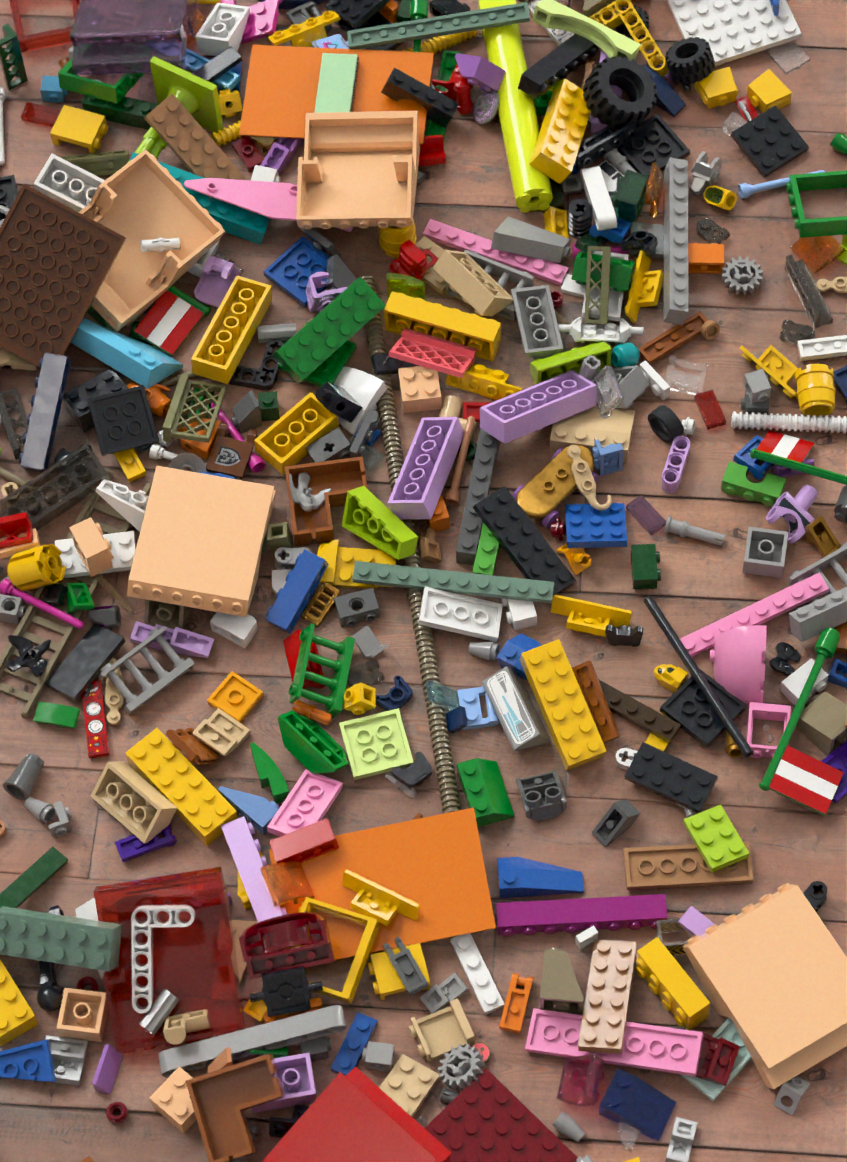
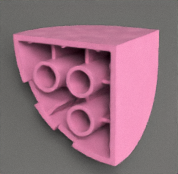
[710,625,767,707]

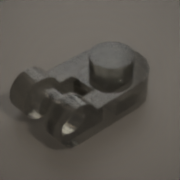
[696,218,730,244]
[779,320,815,344]
[347,660,384,687]

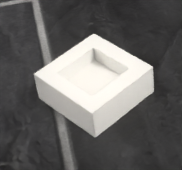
[575,926,598,950]

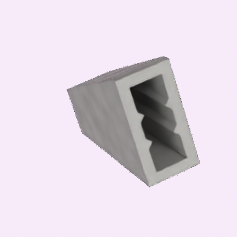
[491,216,571,263]

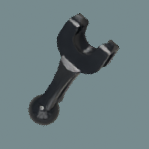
[37,905,64,1012]

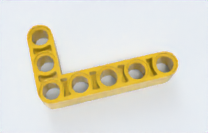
[588,0,669,77]

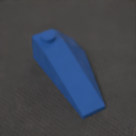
[497,633,542,681]
[497,857,584,898]

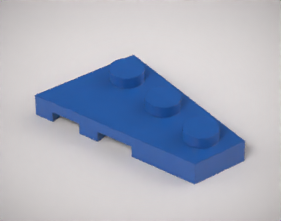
[0,1039,56,1083]

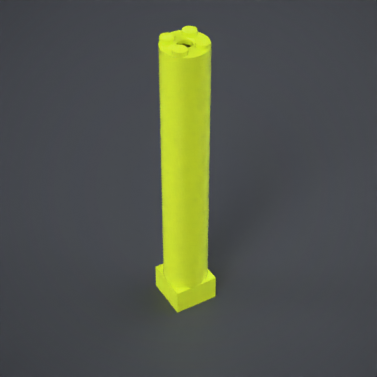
[478,0,553,213]

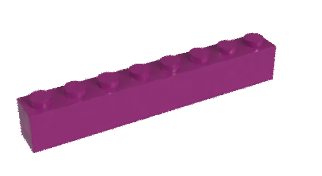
[496,894,667,937]

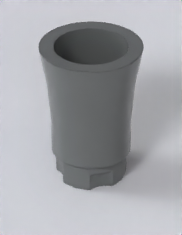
[3,753,44,800]

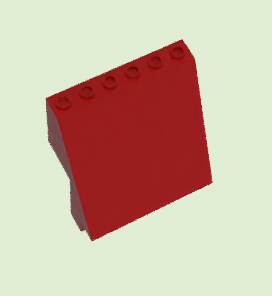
[262,1067,452,1162]

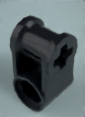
[803,881,828,913]

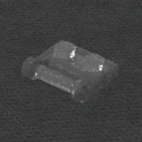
[664,356,709,396]
[591,366,624,419]

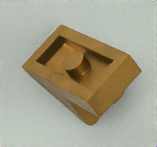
[805,515,841,558]

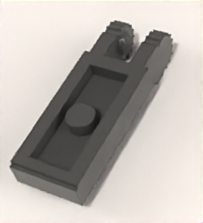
[349,410,379,458]
[383,937,428,996]

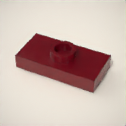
[231,136,264,172]

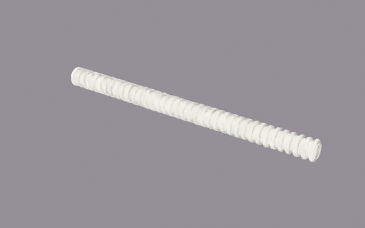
[731,411,847,434]

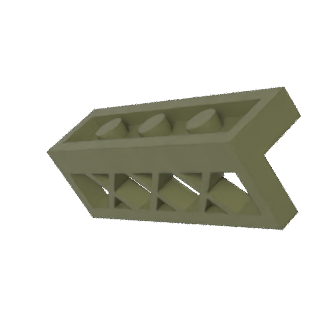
[58,149,129,176]
[584,246,611,324]

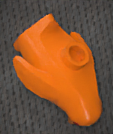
[127,382,172,418]

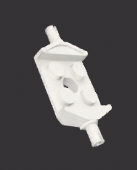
[558,317,643,344]

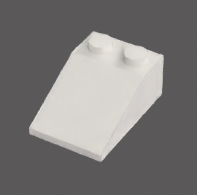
[195,3,250,56]

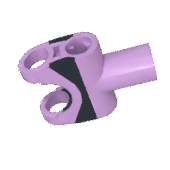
[766,485,818,544]

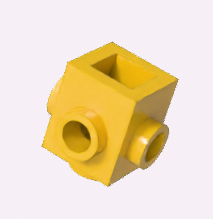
[218,89,243,117]
[344,683,376,715]

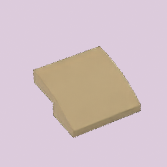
[192,708,250,757]

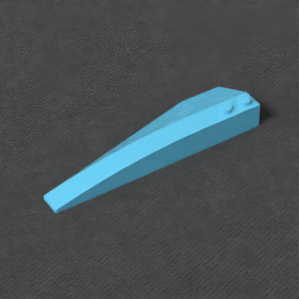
[71,318,183,389]

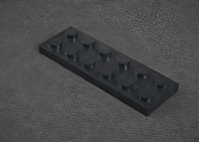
[473,486,576,595]

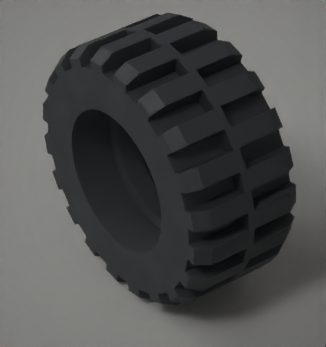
[583,56,657,130]

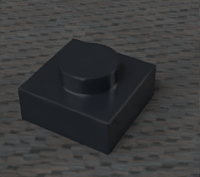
[41,584,67,606]

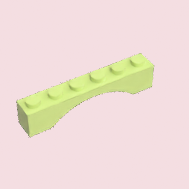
[532,0,641,61]

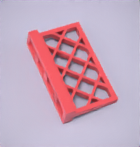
[388,328,477,378]

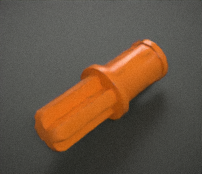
[292,699,332,725]

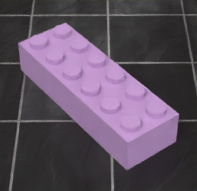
[480,370,597,444]
[388,417,464,519]

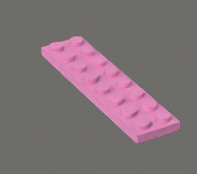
[525,1008,704,1076]

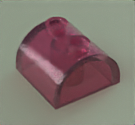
[557,1054,605,1106]

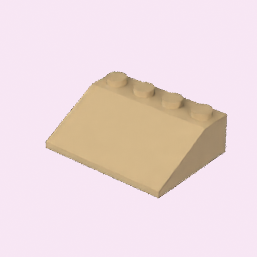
[550,405,635,462]

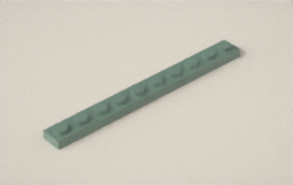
[347,2,530,49]
[352,561,554,604]

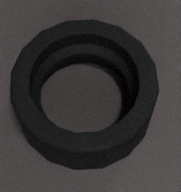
[648,405,684,443]

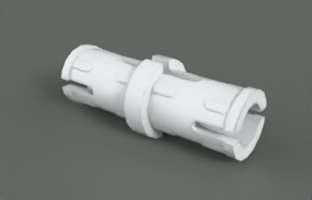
[140,237,180,253]

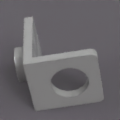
[352,626,388,659]
[774,1076,810,1115]

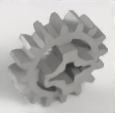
[721,256,763,295]
[438,1044,485,1090]

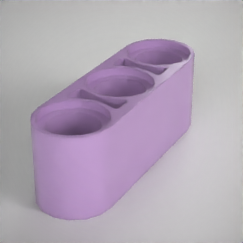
[661,436,690,493]

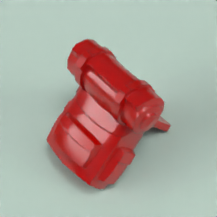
[431,64,473,114]
[388,239,438,295]

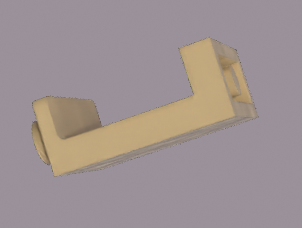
[408,998,475,1063]

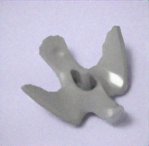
[289,472,332,512]

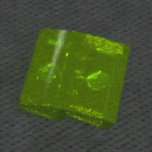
[386,273,426,301]

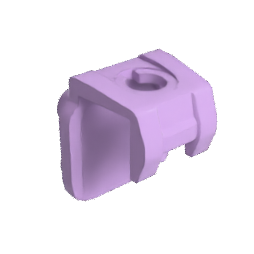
[194,256,240,308]
[306,272,347,313]

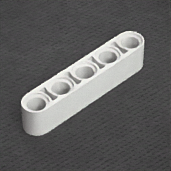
[580,166,617,231]

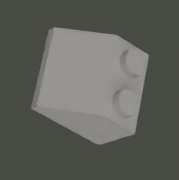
[597,366,649,409]

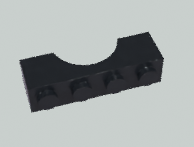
[381,67,459,128]

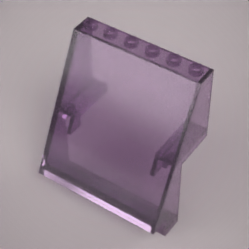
[70,0,197,75]

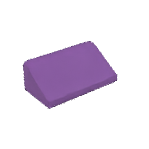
[771,459,814,477]
[92,1044,123,1094]

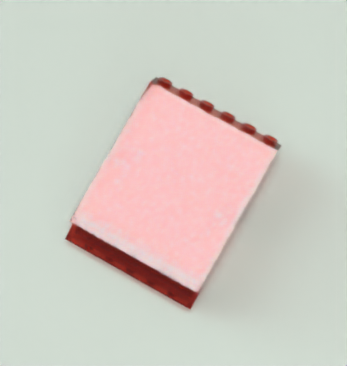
[93,867,245,1053]

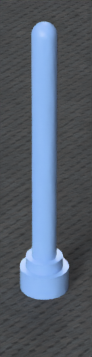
[738,170,825,199]

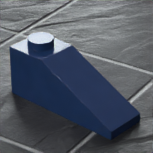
[642,64,686,117]

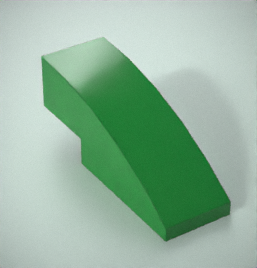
[250,743,290,804]

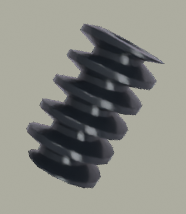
[568,199,592,239]

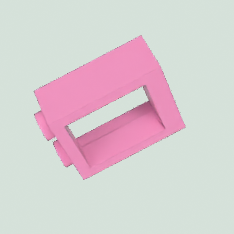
[746,702,791,759]

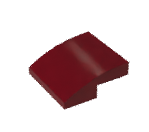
[695,1030,740,1086]

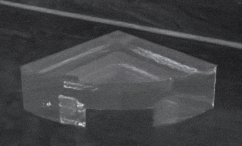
[618,1121,640,1152]

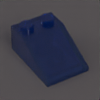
[599,1068,676,1141]

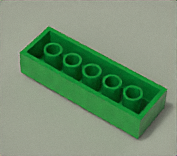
[272,277,386,384]

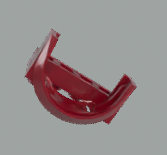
[239,912,335,980]

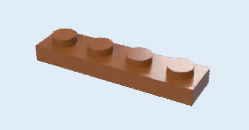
[638,311,708,365]
[572,660,620,744]

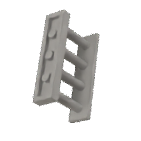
[445,249,534,321]
[788,542,847,603]
[99,625,195,715]

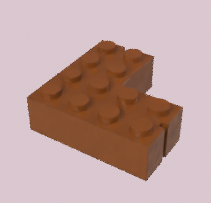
[285,456,367,546]
[186,1054,285,1162]

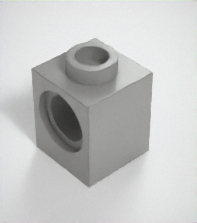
[743,369,771,403]
[0,594,26,624]
[362,1041,395,1072]

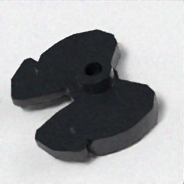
[769,642,800,676]

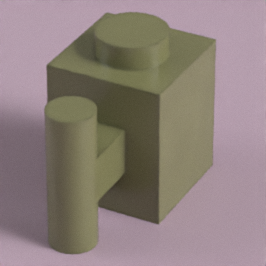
[261,522,293,555]

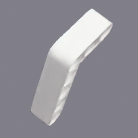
[131,905,195,1013]

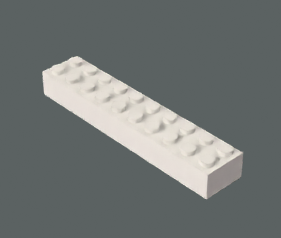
[34,154,220,278]

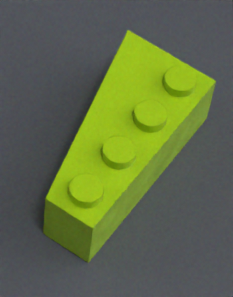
[342,486,418,560]

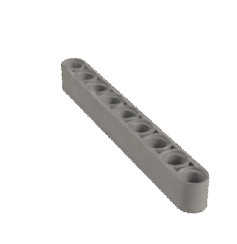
[158,1005,346,1077]

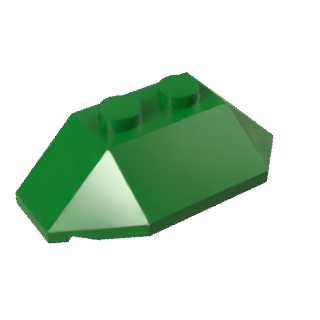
[278,710,348,773]

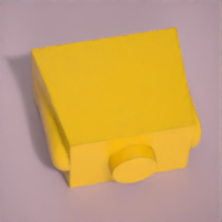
[694,67,738,109]
[747,69,792,113]

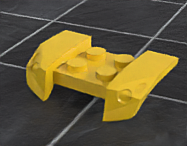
[317,540,396,590]

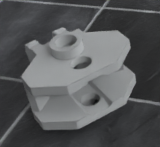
[691,151,722,196]

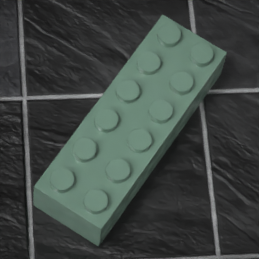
[0,906,122,971]

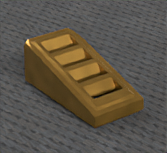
[302,582,341,627]

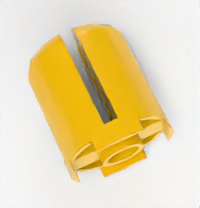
[7,544,66,591]

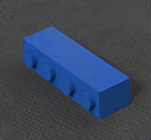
[266,549,329,634]

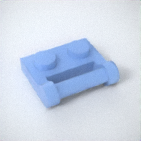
[457,686,499,730]

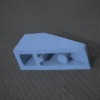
[218,786,280,835]

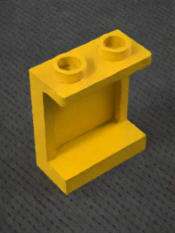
[50,105,108,153]
[368,943,431,1001]

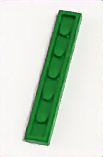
[426,50,461,143]

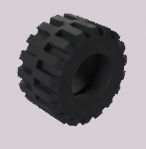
[665,37,715,84]

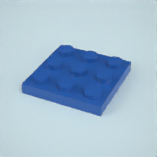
[263,236,329,307]
[565,503,627,548]

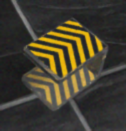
[656,918,688,955]

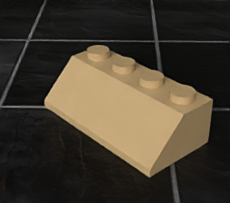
[433,250,513,317]
[91,761,177,843]

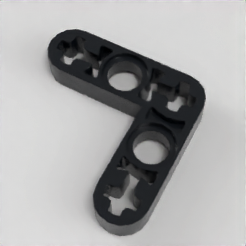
[228,339,283,391]

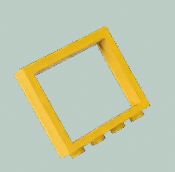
[283,897,380,1004]

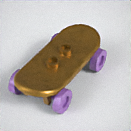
[512,444,599,529]

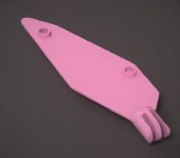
[184,178,353,232]

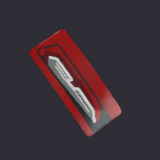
[734,96,758,123]

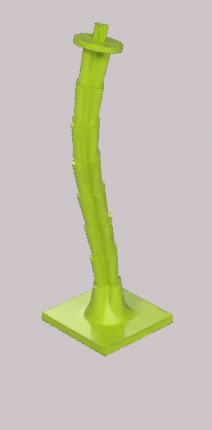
[127,56,223,163]

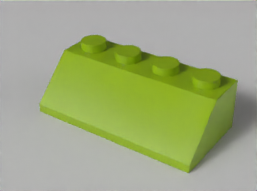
[530,341,611,385]

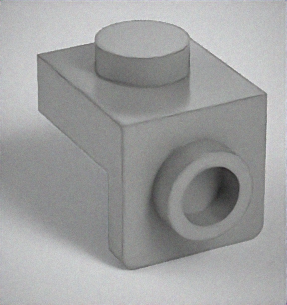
[48,801,72,837]

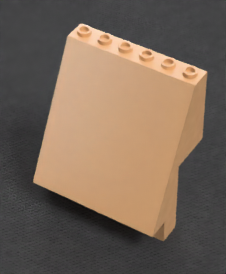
[296,111,420,229]
[79,149,225,332]
[127,466,276,617]
[683,883,847,1089]

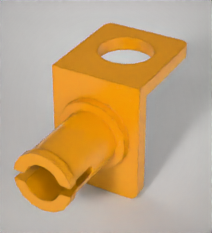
[556,543,591,575]

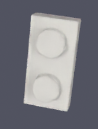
[639,360,670,401]

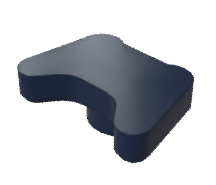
[376,675,413,711]

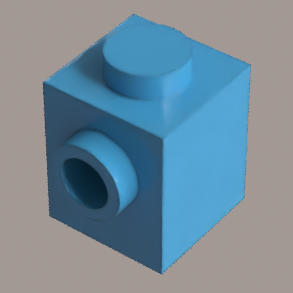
[40,76,69,103]

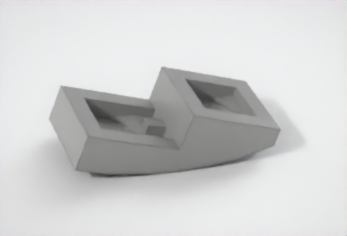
[420,972,469,1013]
[665,1117,697,1162]

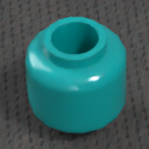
[611,342,640,368]

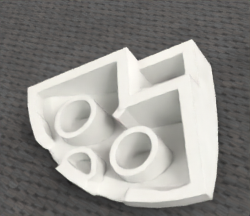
[334,366,387,436]

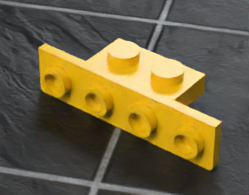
[268,11,340,47]
[625,251,664,323]
[739,345,798,398]
[445,364,522,400]
[551,595,632,637]
[342,869,420,926]

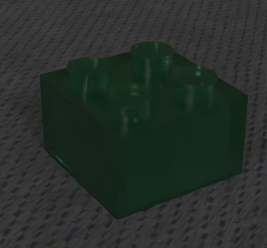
[612,170,648,226]

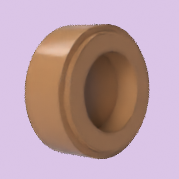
[700,320,720,340]

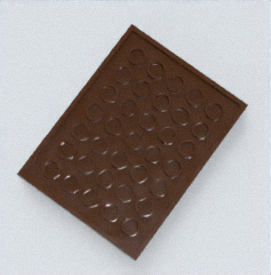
[0,184,126,367]

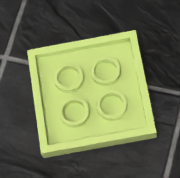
[339,708,414,780]

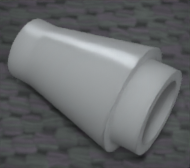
[468,641,500,661]
[24,797,55,823]
[552,1111,585,1142]

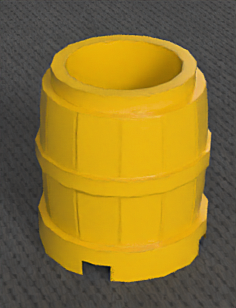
[378,219,417,258]
[795,364,835,417]

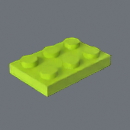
[683,804,750,873]

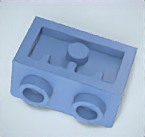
[592,439,623,476]

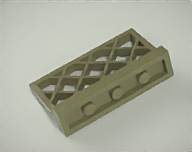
[163,374,227,443]

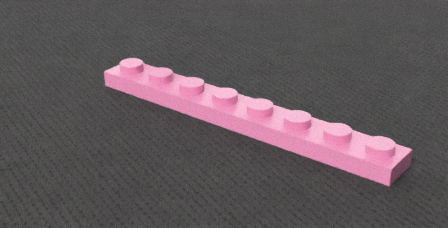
[423,219,569,287]
[680,572,829,657]

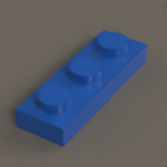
[331,1012,377,1076]

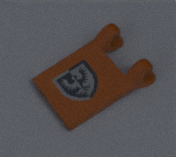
[206,422,258,479]

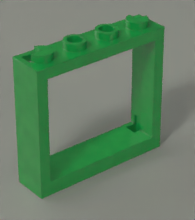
[58,34,152,104]
[786,170,847,238]

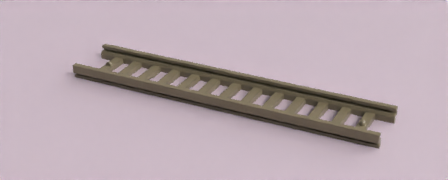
[0,468,151,718]

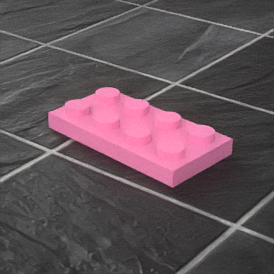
[267,769,343,836]

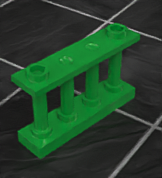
[288,623,355,718]

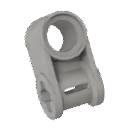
[274,547,312,571]

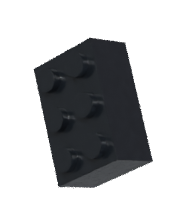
[63,368,129,433]

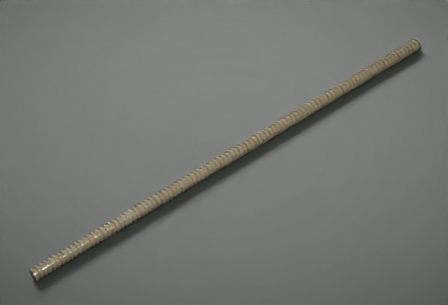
[362,276,461,814]

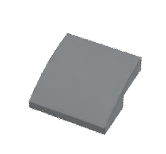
[45,1035,88,1086]

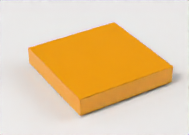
[207,671,264,723]

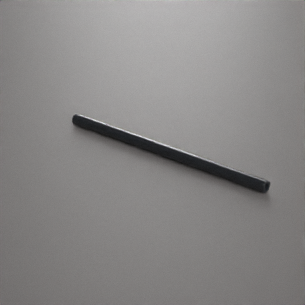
[644,596,753,758]

